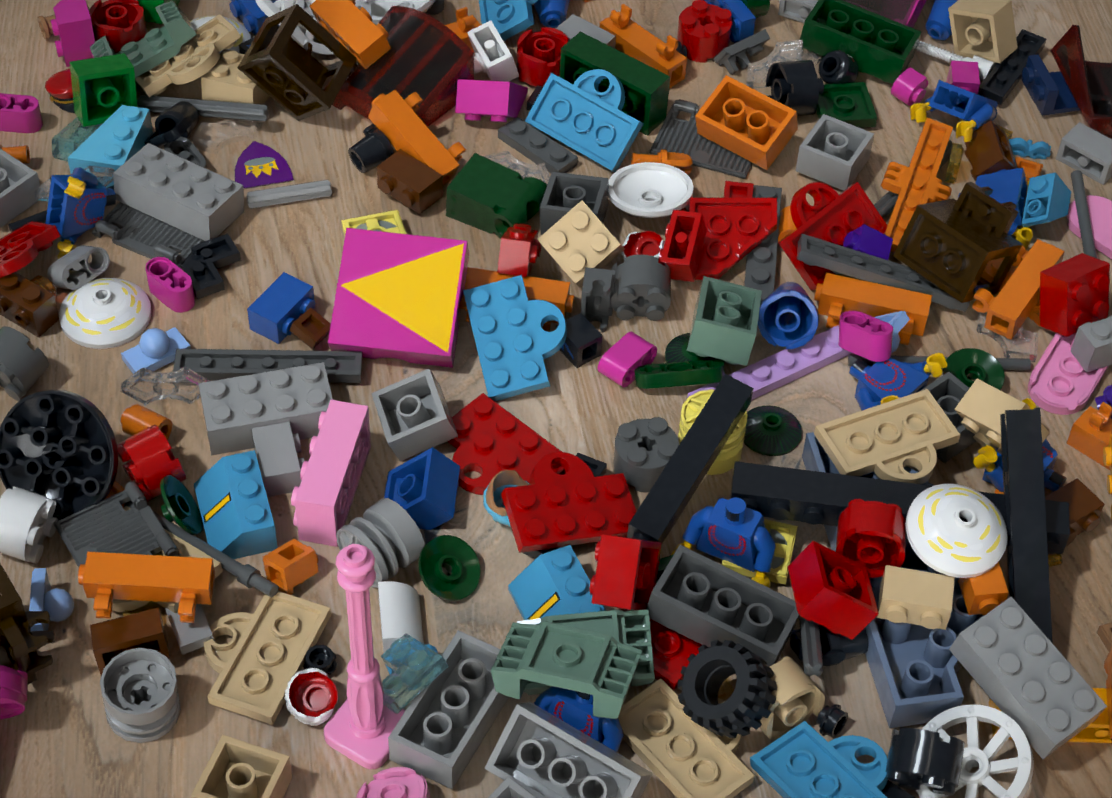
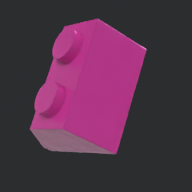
[50,0,95,67]
[455,79,528,123]

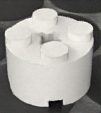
[0,486,58,564]

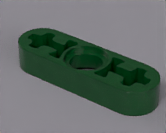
[634,359,725,389]

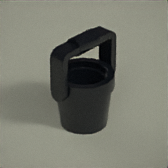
[144,101,199,147]
[348,124,394,173]
[790,624,868,667]

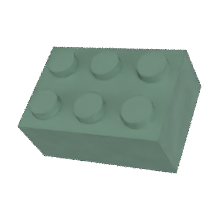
[687,276,762,366]

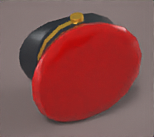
[45,69,75,113]

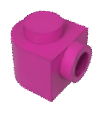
[891,67,928,106]

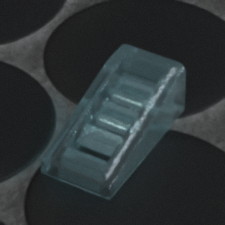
[52,117,102,162]

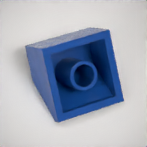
[384,447,460,530]

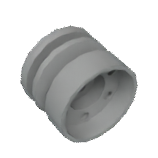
[336,498,425,588]
[100,648,181,743]

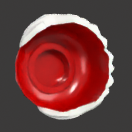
[622,231,665,259]
[284,668,338,726]

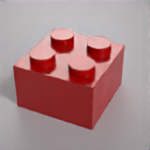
[1040,253,1110,337]
[589,534,662,610]
[788,541,879,640]

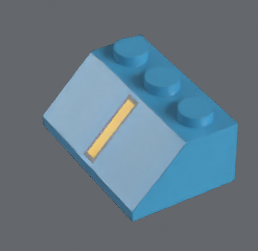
[194,450,278,559]
[508,545,606,620]

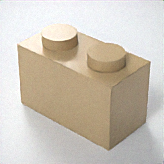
[877,565,955,630]

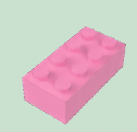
[291,400,371,547]

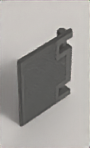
[649,99,752,179]
[92,202,205,269]
[53,482,181,567]

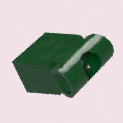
[446,153,547,239]

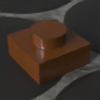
[289,307,331,349]

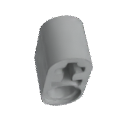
[47,245,110,290]

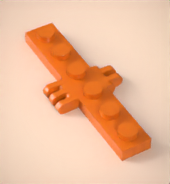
[881,117,953,252]

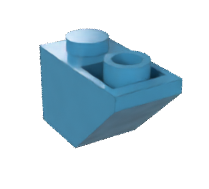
[1021,172,1071,227]

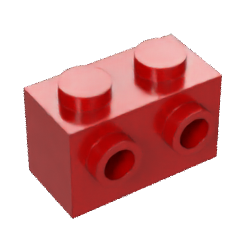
[659,210,707,282]
[497,224,542,277]

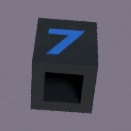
[556,313,603,368]

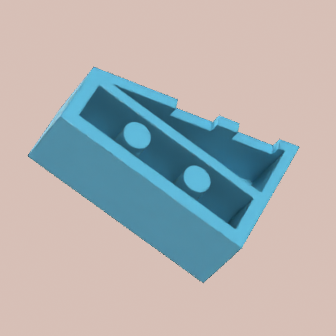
[68,105,153,188]

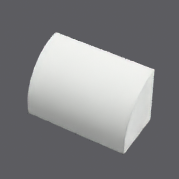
[378,581,424,658]

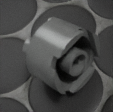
[611,255,671,321]
[0,326,49,401]
[613,417,679,493]

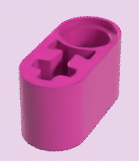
[0,93,43,133]
[145,257,195,313]
[838,311,893,362]
[597,331,658,388]

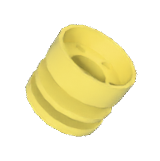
[678,389,748,475]

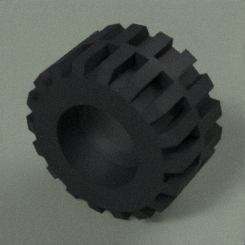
[677,640,777,738]

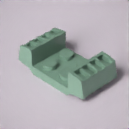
[90,1,197,78]
[517,610,655,695]
[491,621,642,719]

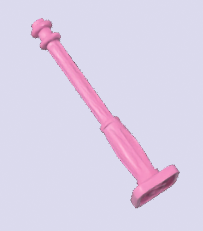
[324,544,406,769]

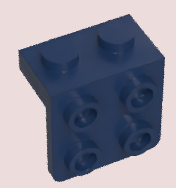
[1022,54,1092,116]

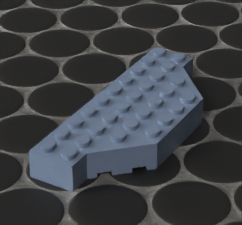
[802,432,984,728]

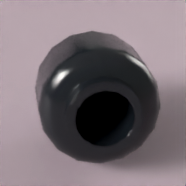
[818,50,859,84]

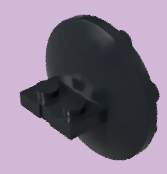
[0,389,118,521]

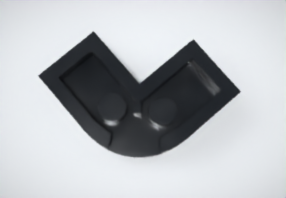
[182,234,241,299]

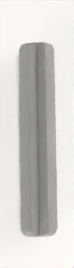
[246,180,332,209]

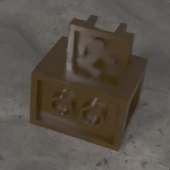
[237,4,357,121]
[893,182,1023,303]
[0,563,55,684]

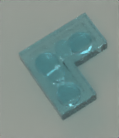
[381,633,449,714]

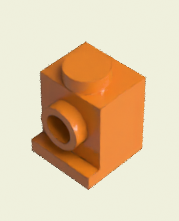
[263,539,319,595]

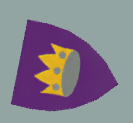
[234,141,294,189]

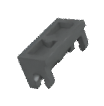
[581,267,616,333]

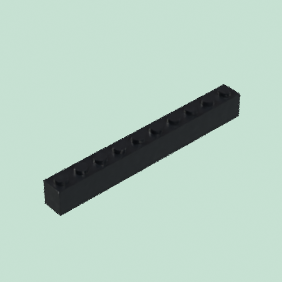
[730,461,1070,555]

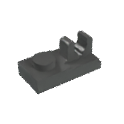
[714,29,770,75]

